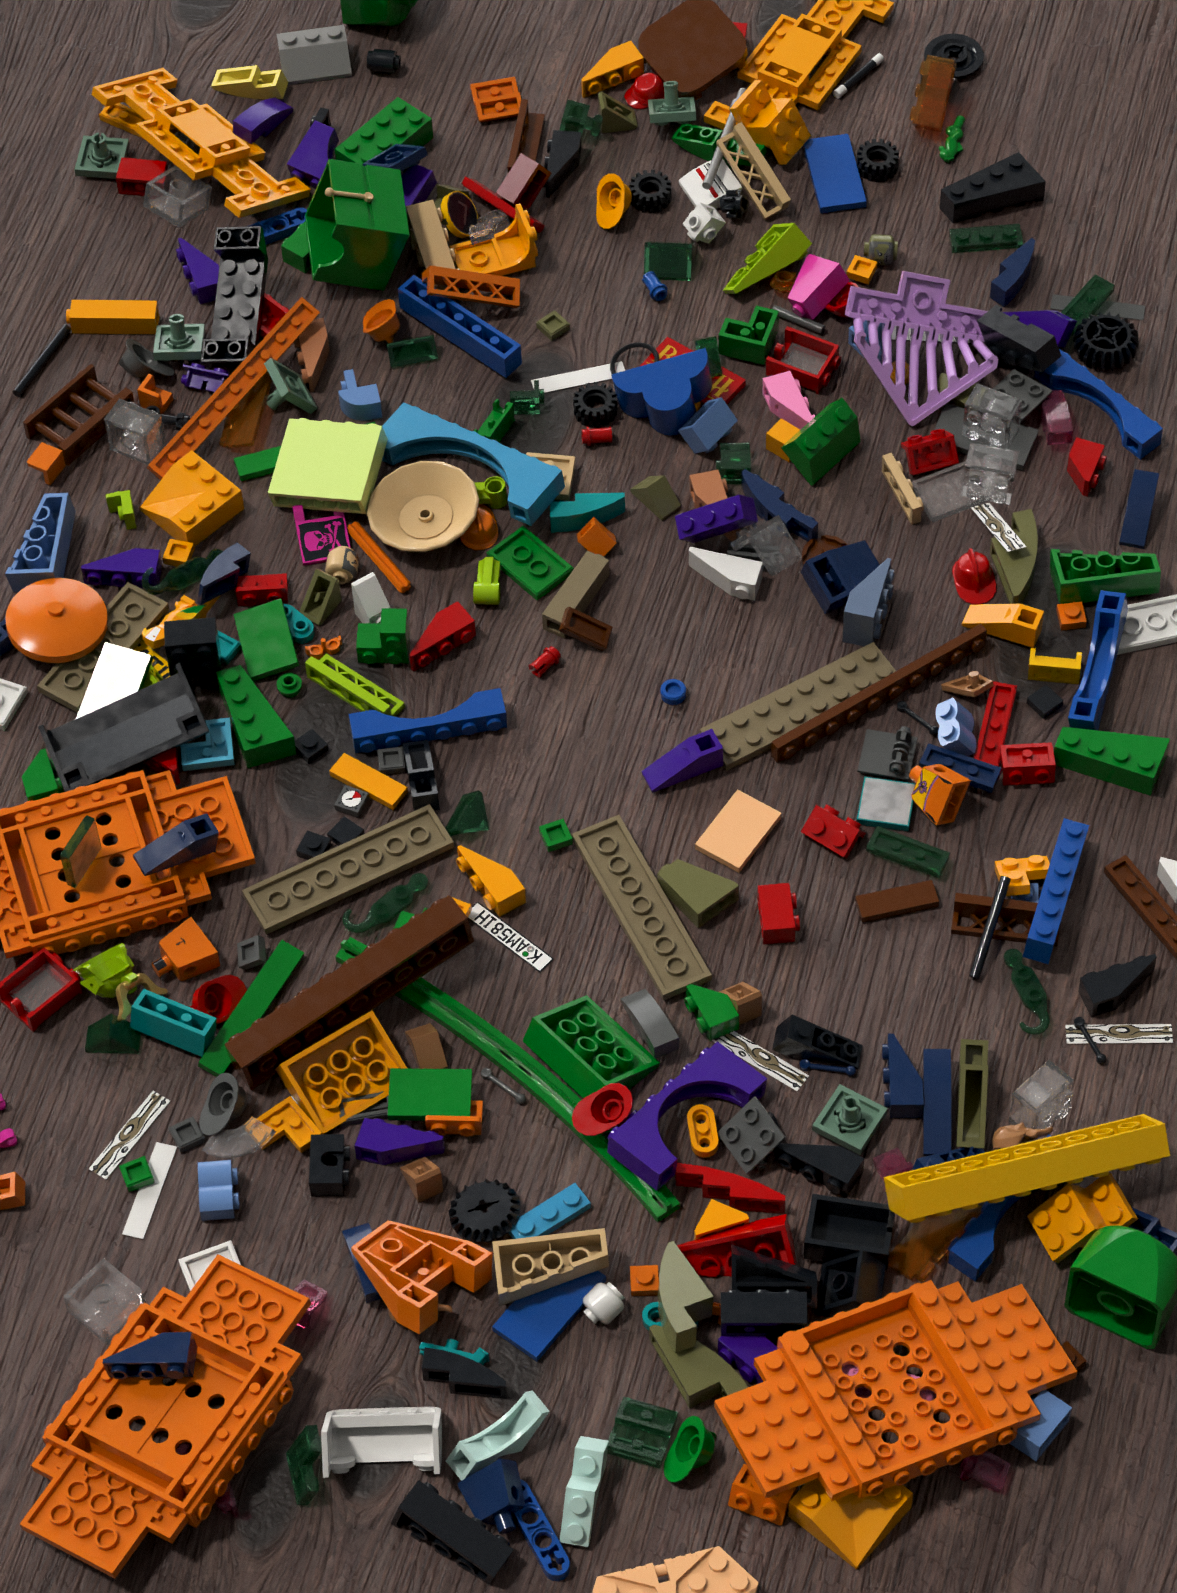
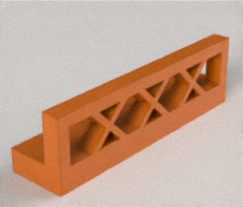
[422,265,520,308]

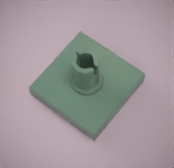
[264,358,317,414]

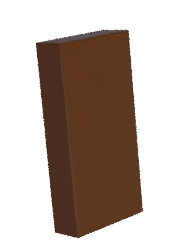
[559,607,613,651]

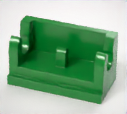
[474,399,515,442]

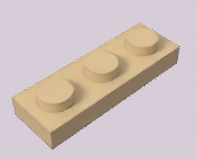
[882,453,924,525]

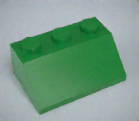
[781,398,861,486]

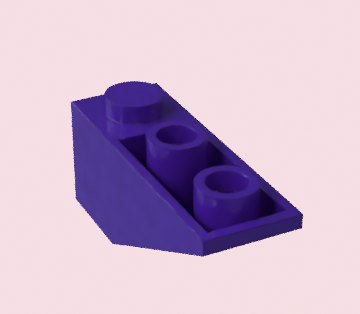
[176,238,219,304]
[1003,310,1077,347]
[81,548,163,589]
[642,729,723,793]
[355,1118,445,1165]

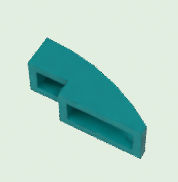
[550,492,625,533]

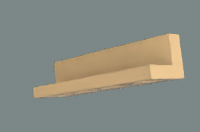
[716,122,791,220]

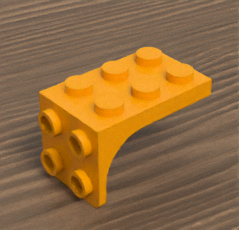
[449,203,538,276]

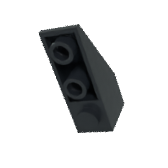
[543,130,582,198]
[1078,954,1157,1018]
[772,1014,863,1070]
[775,1143,864,1197]

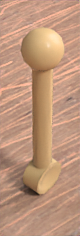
[325,187,374,202]

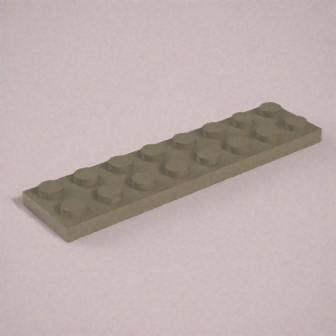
[700,642,896,771]
[242,804,454,935]
[572,815,712,1001]

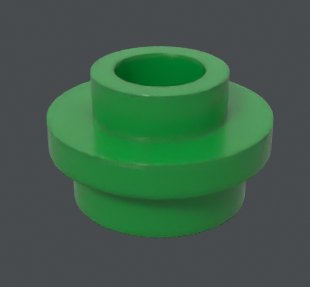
[276,673,302,698]

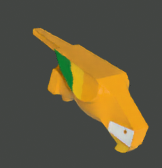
[142,595,221,649]

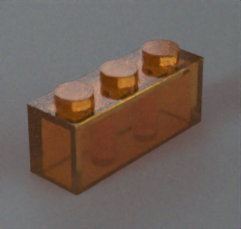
[910,55,957,132]

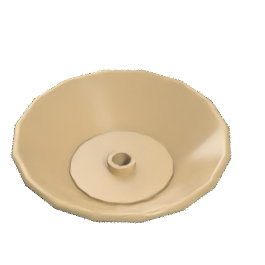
[367,461,479,552]

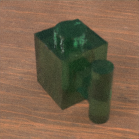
[560,99,603,137]
[716,442,751,484]

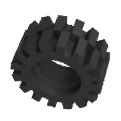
[857,139,899,182]
[629,170,671,214]
[573,382,617,428]

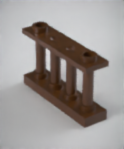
[23,364,135,466]

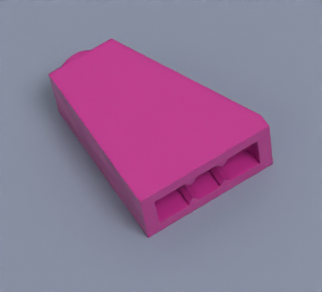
[788,254,850,320]

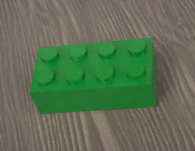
[335,97,433,166]

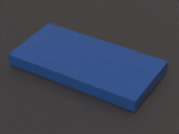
[803,134,867,213]
[492,1271,606,1362]

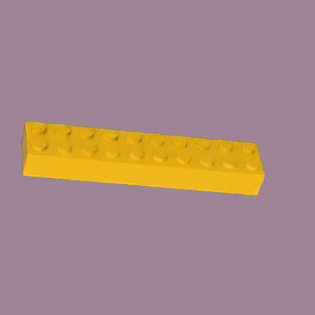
[884,1114,1170,1223]

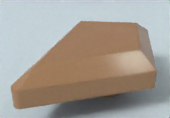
[941,671,994,698]

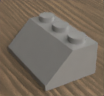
[277,25,352,85]

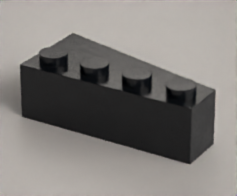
[940,152,1046,223]
[391,1480,514,1585]

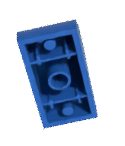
[611,348,712,435]

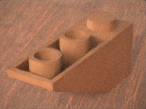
[294,318,330,392]
[689,470,740,542]

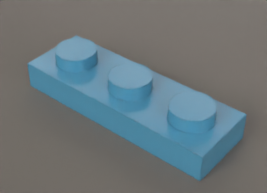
[508,1183,591,1239]

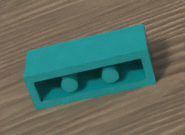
[130,989,217,1057]

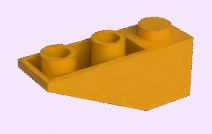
[581,41,644,98]
[962,604,1044,648]
[456,845,526,917]

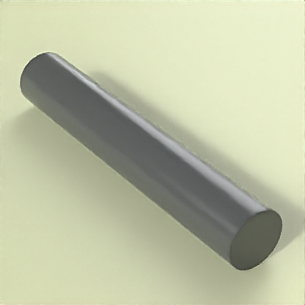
[772,305,825,335]

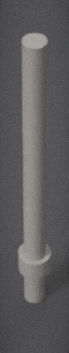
[702,88,747,190]

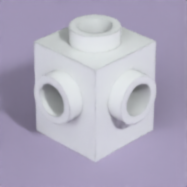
[683,203,726,244]

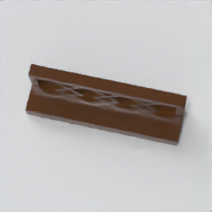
[507,99,545,188]
[951,893,1060,947]

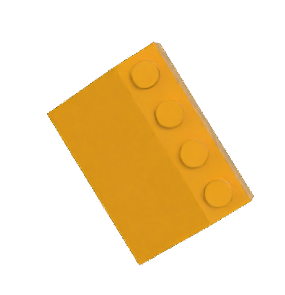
[275,1010,408,1134]

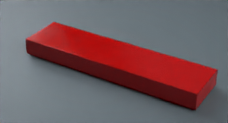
[462,176,545,233]
[974,681,1017,767]

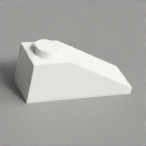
[689,547,763,601]

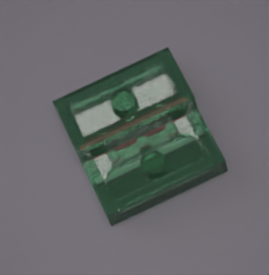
[607,1397,678,1469]

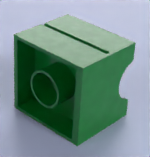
[305,159,409,291]

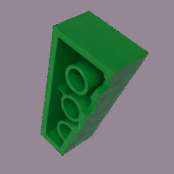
[1050,549,1161,604]
[216,665,297,769]
[1054,727,1170,796]

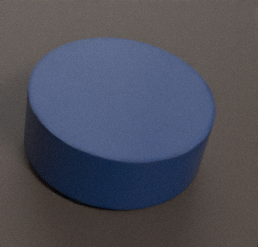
[660,679,686,705]

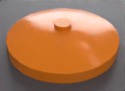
[6,578,108,663]

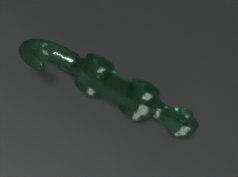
[142,549,223,595]
[342,873,428,933]
[1004,949,1050,1035]

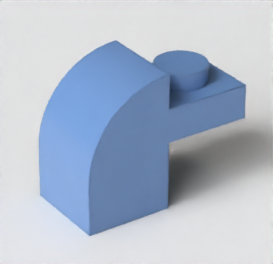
[338,369,382,421]

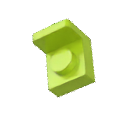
[106,490,136,530]

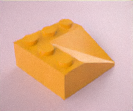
[140,450,244,547]
[788,1478,913,1570]

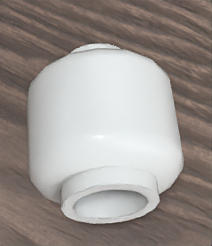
[583,1282,625,1324]

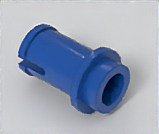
[642,271,668,301]

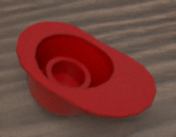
[952,548,996,605]
[190,975,247,1023]
[572,1083,633,1136]

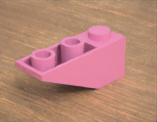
[762,371,815,430]

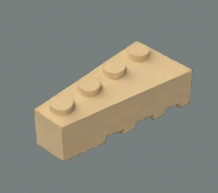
[406,200,460,291]
[492,1228,609,1306]

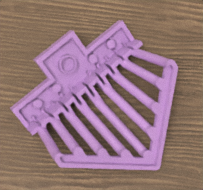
[845,271,998,426]

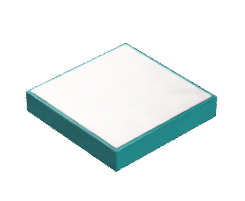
[857,777,916,831]

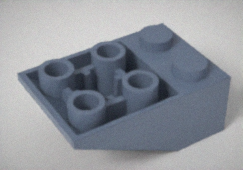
[843,558,895,646]

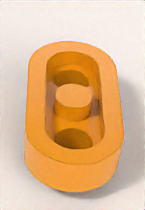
[687,1104,719,1158]

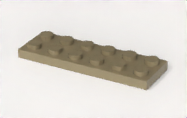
[37,582,169,713]

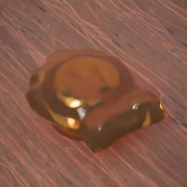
[770,271,796,294]

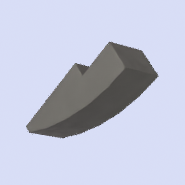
[621,989,679,1059]

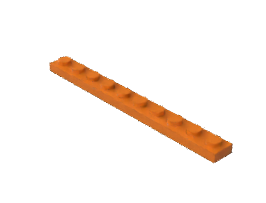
[147,297,320,480]

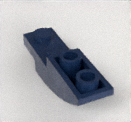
[742,469,818,542]

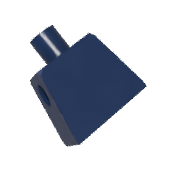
[457,1458,525,1535]

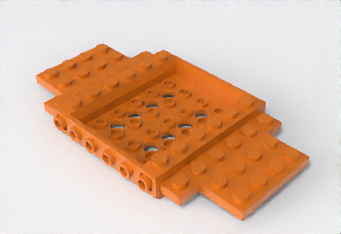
[0,770,256,959]
[20,1254,311,1579]
[714,1280,1077,1501]

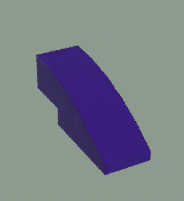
[233,97,293,144]

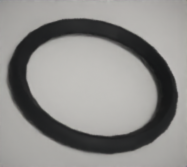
[610,342,659,374]

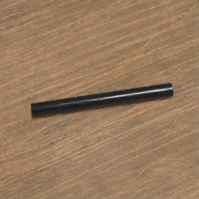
[12,324,71,397]
[969,876,1011,980]

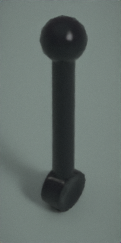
[897,701,939,736]
[1074,1017,1107,1064]

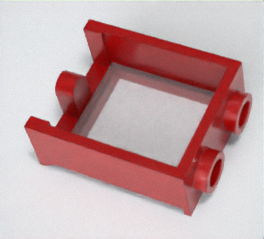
[766,326,841,394]
[0,947,82,1032]

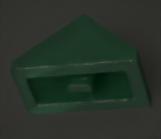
[85,1013,142,1054]

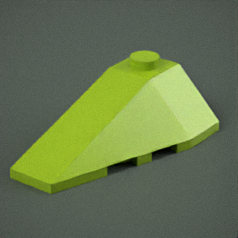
[723,223,812,294]

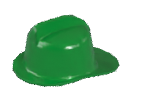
[664,1416,716,1483]

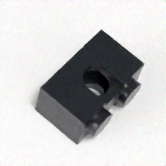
[309,1134,351,1197]

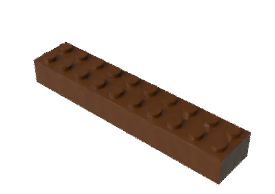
[224,895,474,1090]

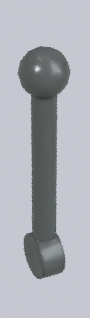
[481,1068,526,1104]

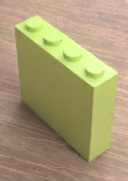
[268,418,388,514]

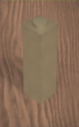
[542,551,610,639]

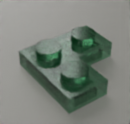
[286,1425,322,1505]

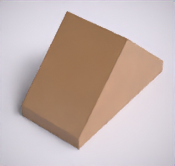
[719,982,762,1025]
[405,1023,448,1069]
[400,1156,443,1203]

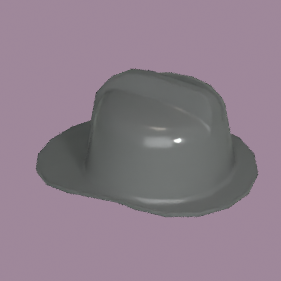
[119,338,174,379]
[199,1073,247,1136]

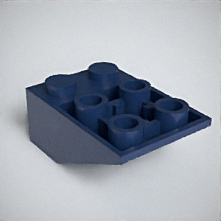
[801,540,880,614]

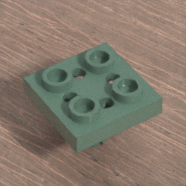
[648,81,696,126]
[75,133,130,179]
[153,314,206,361]
[812,1084,888,1155]

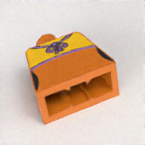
[909,764,971,825]

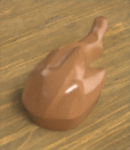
[992,1122,1053,1150]

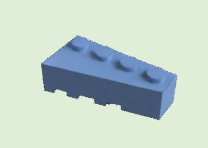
[5,493,76,592]

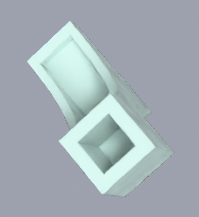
[446,1390,550,1481]
[560,1436,609,1547]

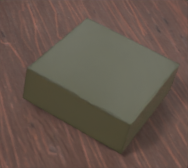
[536,310,570,341]

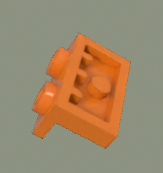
[728,1464,797,1525]

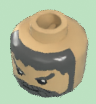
[325,546,359,584]

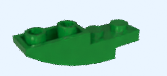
[672,124,767,169]

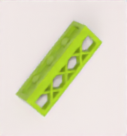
[305,654,405,717]

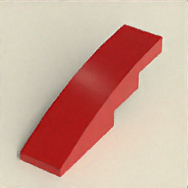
[676,1163,786,1214]

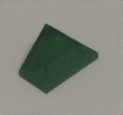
[386,335,438,368]
[692,336,722,377]
[445,790,489,837]

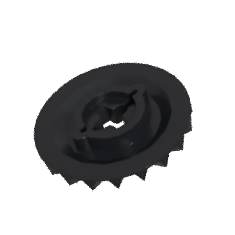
[924,34,984,79]
[448,1178,521,1242]

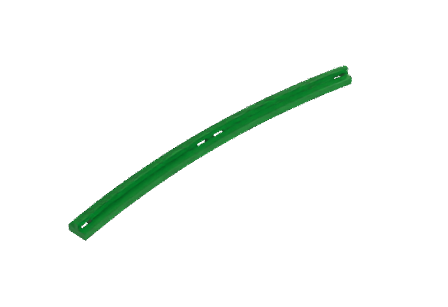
[335,937,680,1223]

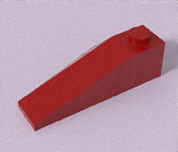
[677,1214,797,1277]

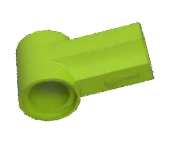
[475,476,508,509]
[473,557,501,605]

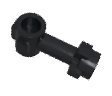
[143,406,190,430]

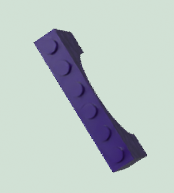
[287,120,437,207]
[607,1041,767,1191]

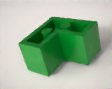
[718,306,779,365]
[356,608,410,664]

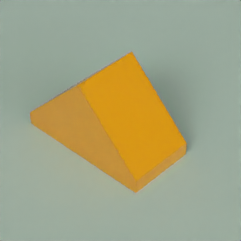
[694,1199,749,1240]

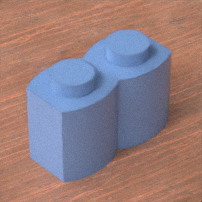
[936,698,976,756]
[198,1160,240,1221]

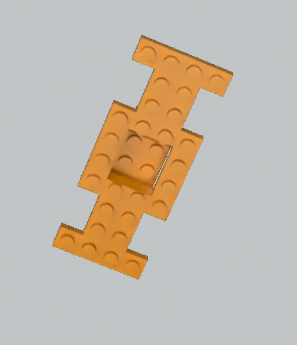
[704,0,894,149]
[91,68,311,218]

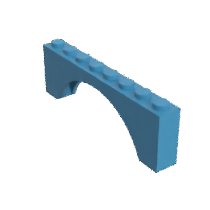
[382,402,565,526]

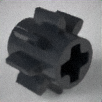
[720,190,749,218]

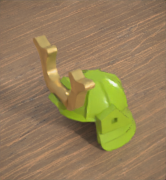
[73,943,168,1022]

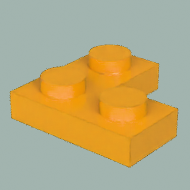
[995,855,1050,896]
[246,1096,322,1153]

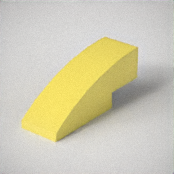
[211,65,289,99]

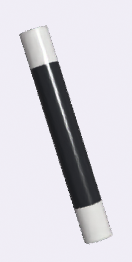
[833,53,884,99]

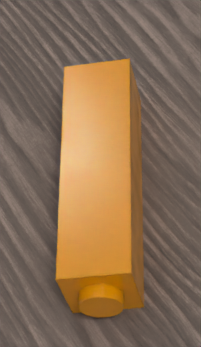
[66,300,160,334]

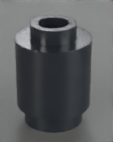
[367,49,401,74]

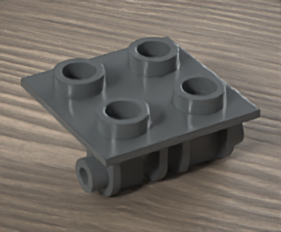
[984,369,1053,421]
[857,726,918,781]
[717,1096,786,1174]

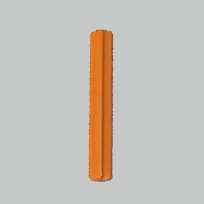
[347,521,411,593]

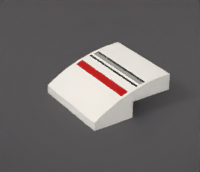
[679,159,742,209]

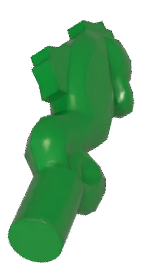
[939,115,965,163]

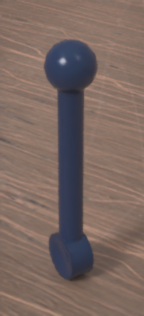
[799,1059,856,1076]

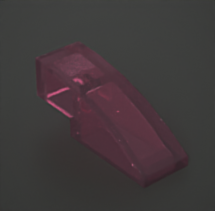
[1039,390,1073,445]

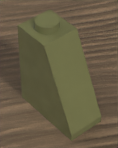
[657,859,739,928]

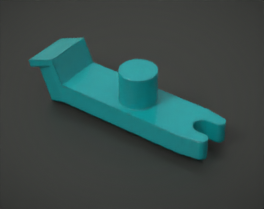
[419,1339,490,1365]

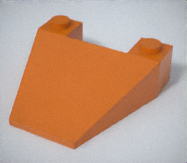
[351,1220,493,1334]

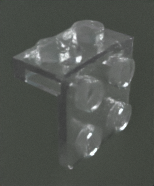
[730,515,802,576]

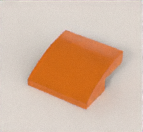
[470,77,521,122]

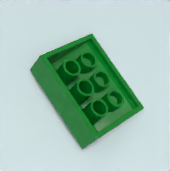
[523,995,660,1099]

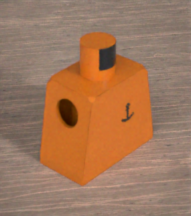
[151,917,220,981]

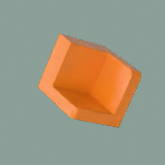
[137,374,174,414]
[27,442,66,485]
[577,517,617,556]

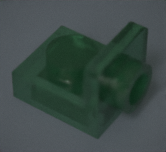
[510,380,545,414]

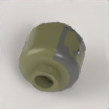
[864,234,898,266]

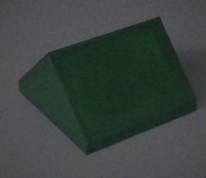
[644,240,694,281]

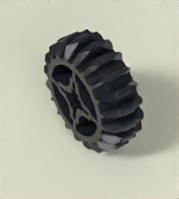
[1073,311,1139,371]

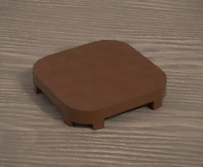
[638,0,748,101]

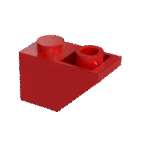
[1067,437,1107,497]

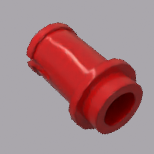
[581,427,612,446]
[529,646,561,677]

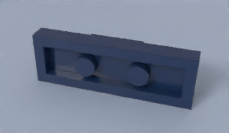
[919,743,1002,793]

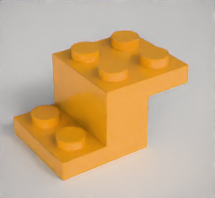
[730,80,811,165]
[1027,1173,1138,1263]

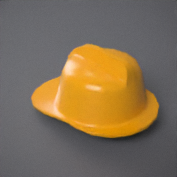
[596,174,632,229]

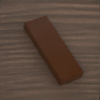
[855,880,939,923]

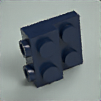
[362,144,428,174]

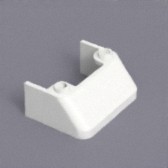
[321,1407,442,1478]

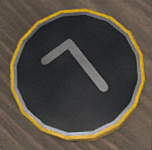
[441,191,479,238]

